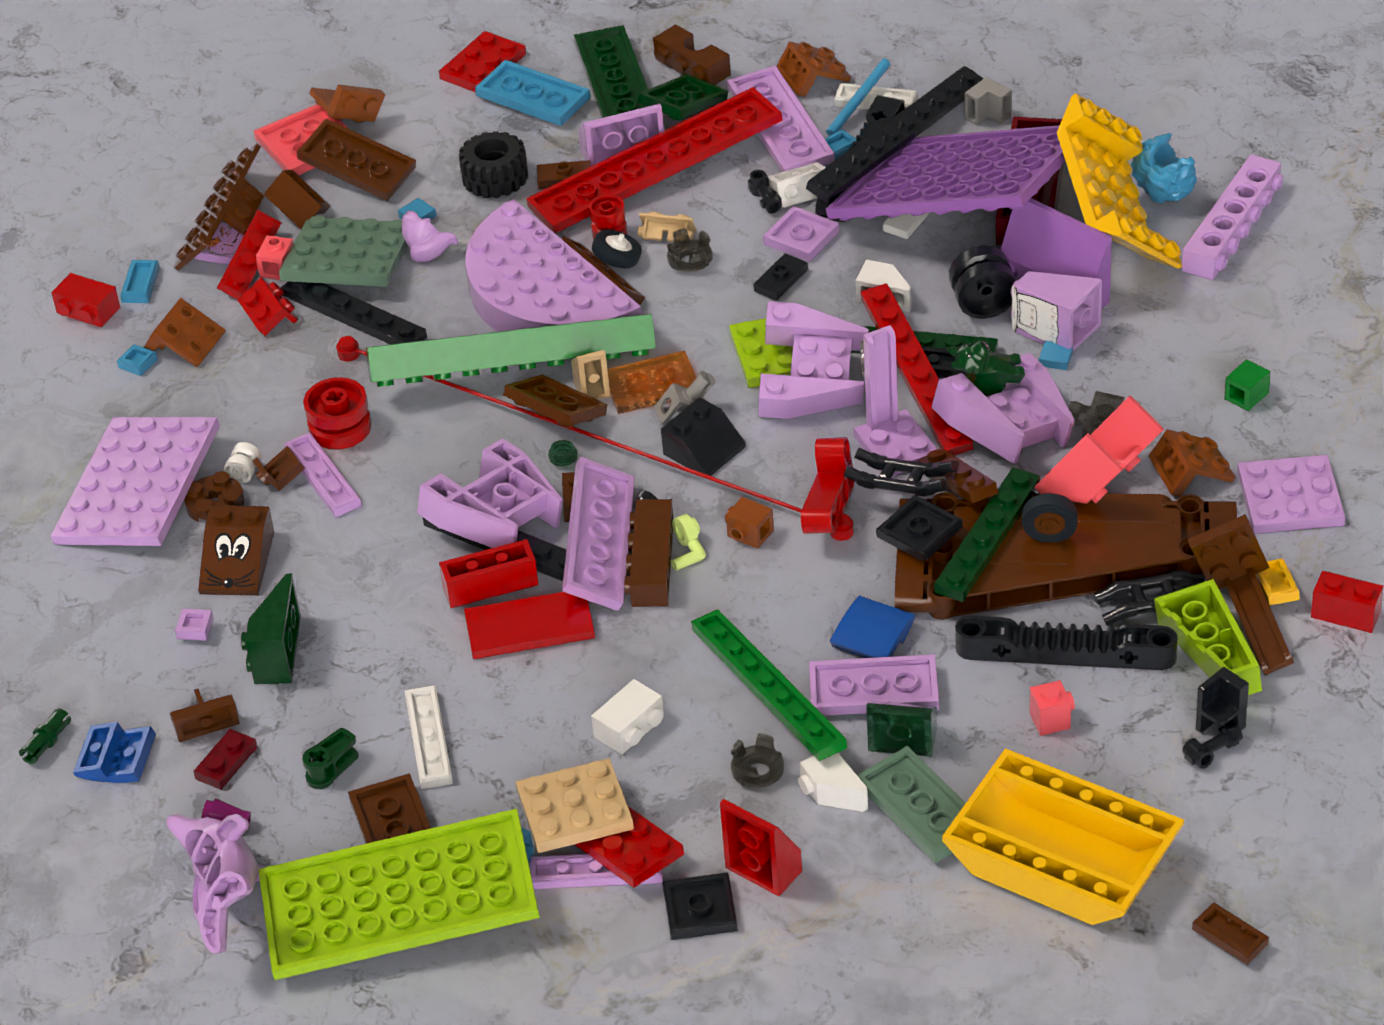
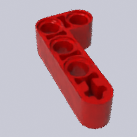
[801,437,854,534]

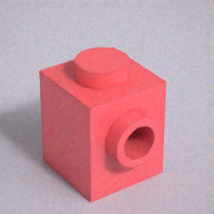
[256,236,293,280]
[1030,680,1075,736]

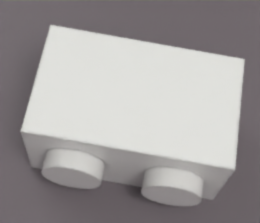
[591,679,664,755]

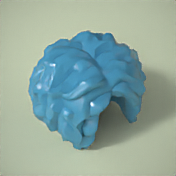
[1131,133,1197,204]

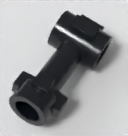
[748,169,782,213]
[1182,723,1243,769]

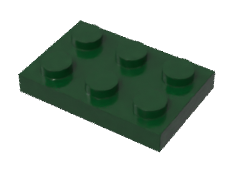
[638,74,728,120]

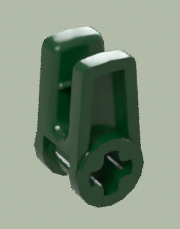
[302,728,359,789]

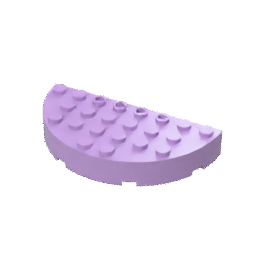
[465,199,642,332]

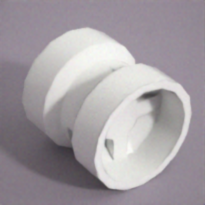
[224,442,262,483]

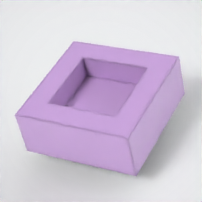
[175,609,214,641]

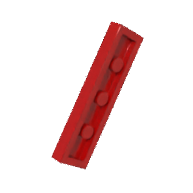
[217,210,282,300]

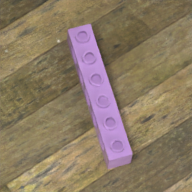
[1182,154,1284,280]

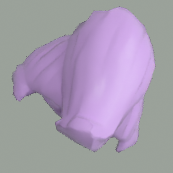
[402,211,458,263]

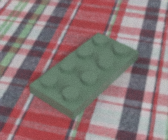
[857,746,966,864]

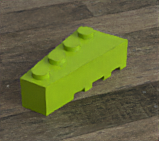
[1154,579,1262,695]

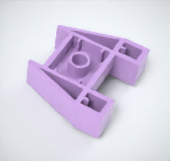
[758,301,869,419]
[931,353,1074,464]
[417,438,563,548]

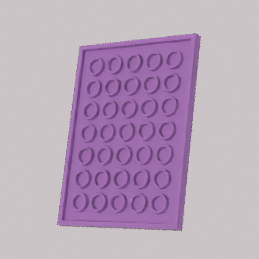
[826,125,1066,221]

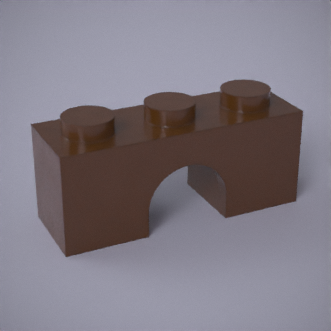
[653,24,731,85]

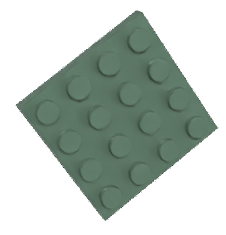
[279,215,408,287]

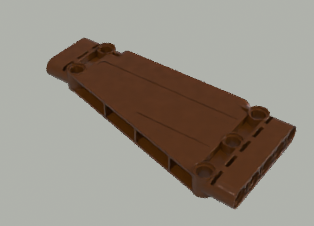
[894,492,1237,620]

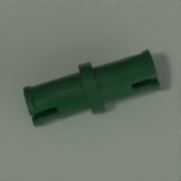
[19,708,71,764]

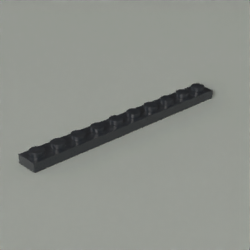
[806,65,984,203]

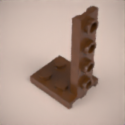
[1187,514,1294,675]

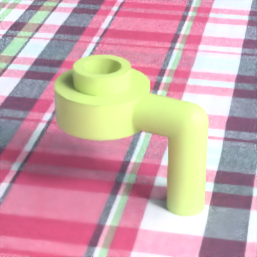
[671,514,706,571]

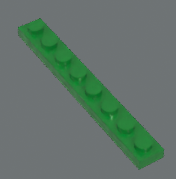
[691,609,847,761]

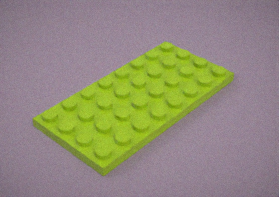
[258,808,540,980]

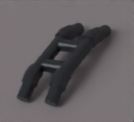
[843,447,958,497]
[1094,570,1205,626]

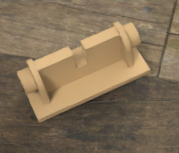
[638,211,697,244]

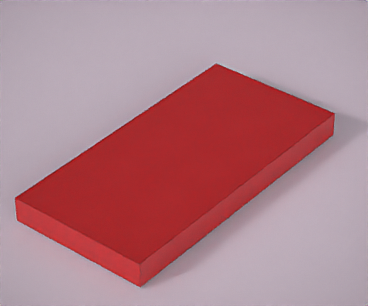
[464,592,595,659]

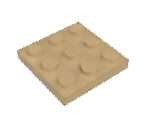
[515,758,634,853]

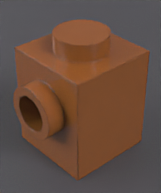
[725,497,774,549]

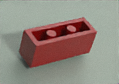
[439,539,539,608]

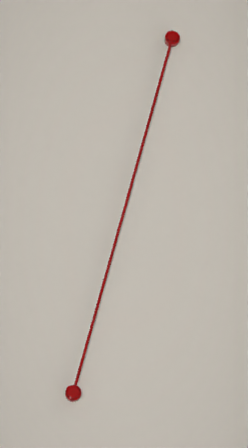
[336,336,854,541]

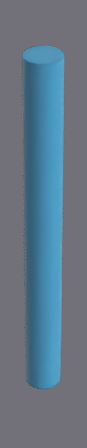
[826,58,891,136]

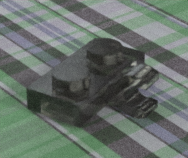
[1068,391,1125,438]

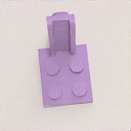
[854,325,937,477]

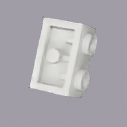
[768,162,826,208]

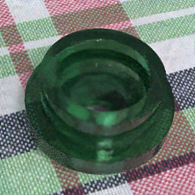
[548,440,578,467]

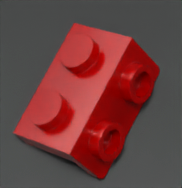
[238,278,298,336]

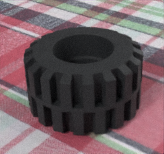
[458,131,528,198]

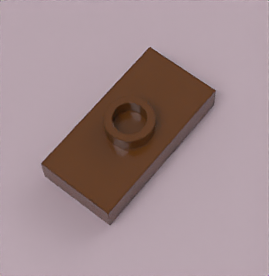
[537,160,591,189]
[1192,902,1269,965]

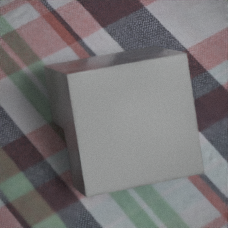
[965,77,1012,126]

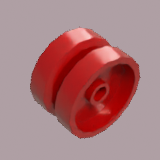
[303,377,372,450]

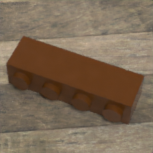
[624,499,674,607]

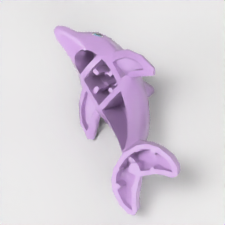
[166,814,264,954]

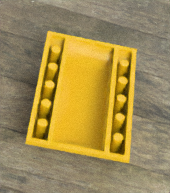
[942,748,1184,925]

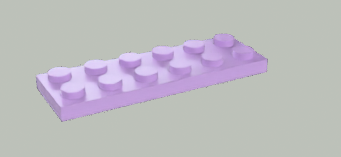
[727,66,835,172]
[562,456,635,611]

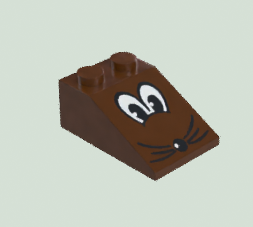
[198,505,274,596]

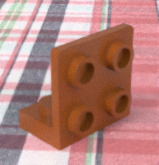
[776,41,852,97]
[144,298,226,367]
[1148,429,1236,497]

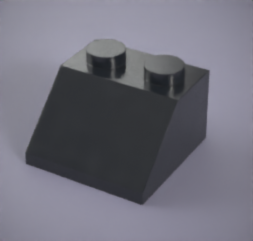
[661,397,746,476]

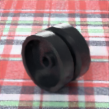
[949,245,1016,319]

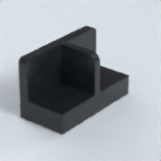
[1196,667,1249,733]

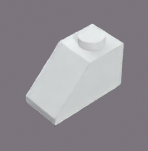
[855,259,912,312]
[798,753,868,812]

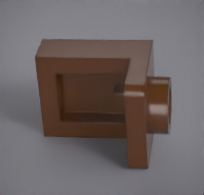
[253,446,305,491]

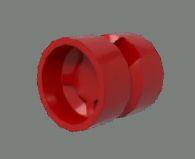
[589,195,628,240]

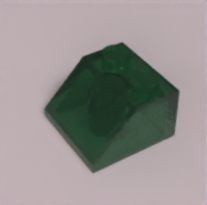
[866,701,937,757]

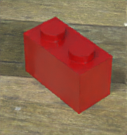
[51,273,121,327]
[1311,570,1384,633]

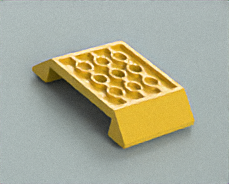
[1057,93,1182,269]

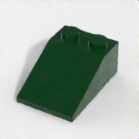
[241,573,301,684]

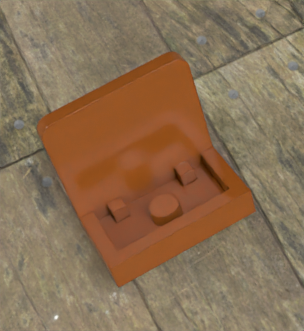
[309,84,385,123]

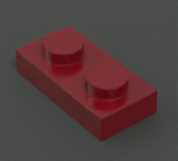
[193,729,258,790]

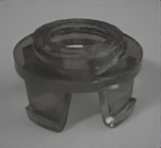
[667,228,713,272]
[731,733,784,788]

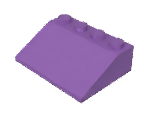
[1001,198,1112,310]

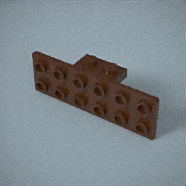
[174,143,265,271]

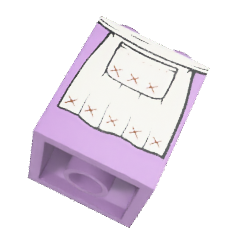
[1010,271,1102,351]

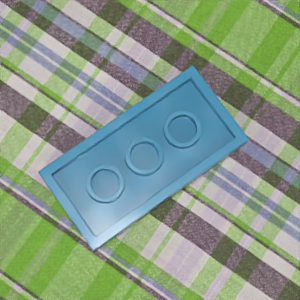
[475,60,591,126]

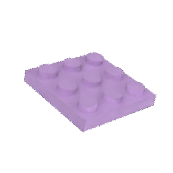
[1237,455,1345,534]

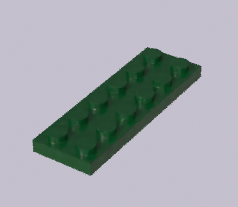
[574,25,648,118]

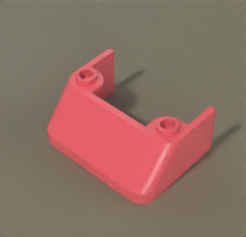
[1034,395,1164,504]

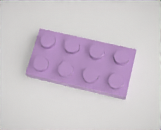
[809,654,939,716]

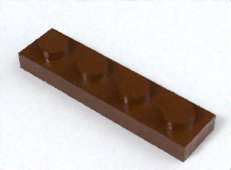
[562,237,645,305]
[918,449,998,504]

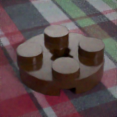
[184,471,245,522]

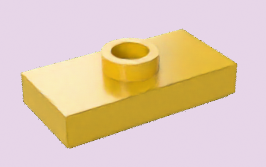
[1256,558,1300,606]

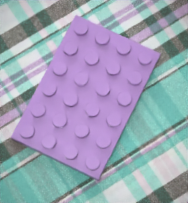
[51,417,220,546]

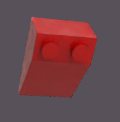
[720,798,802,897]

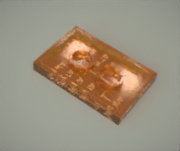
[607,351,697,414]

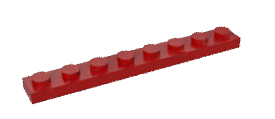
[860,283,973,456]

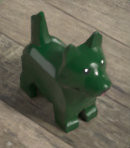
[947,340,1025,397]

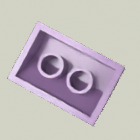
[578,104,664,166]

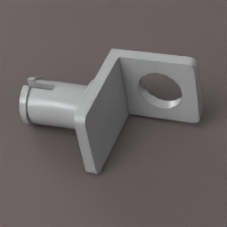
[655,371,716,425]

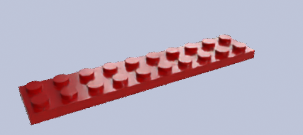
[526,87,783,233]

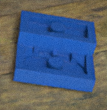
[830,595,916,658]
[73,722,156,783]

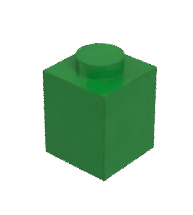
[1224,359,1271,411]

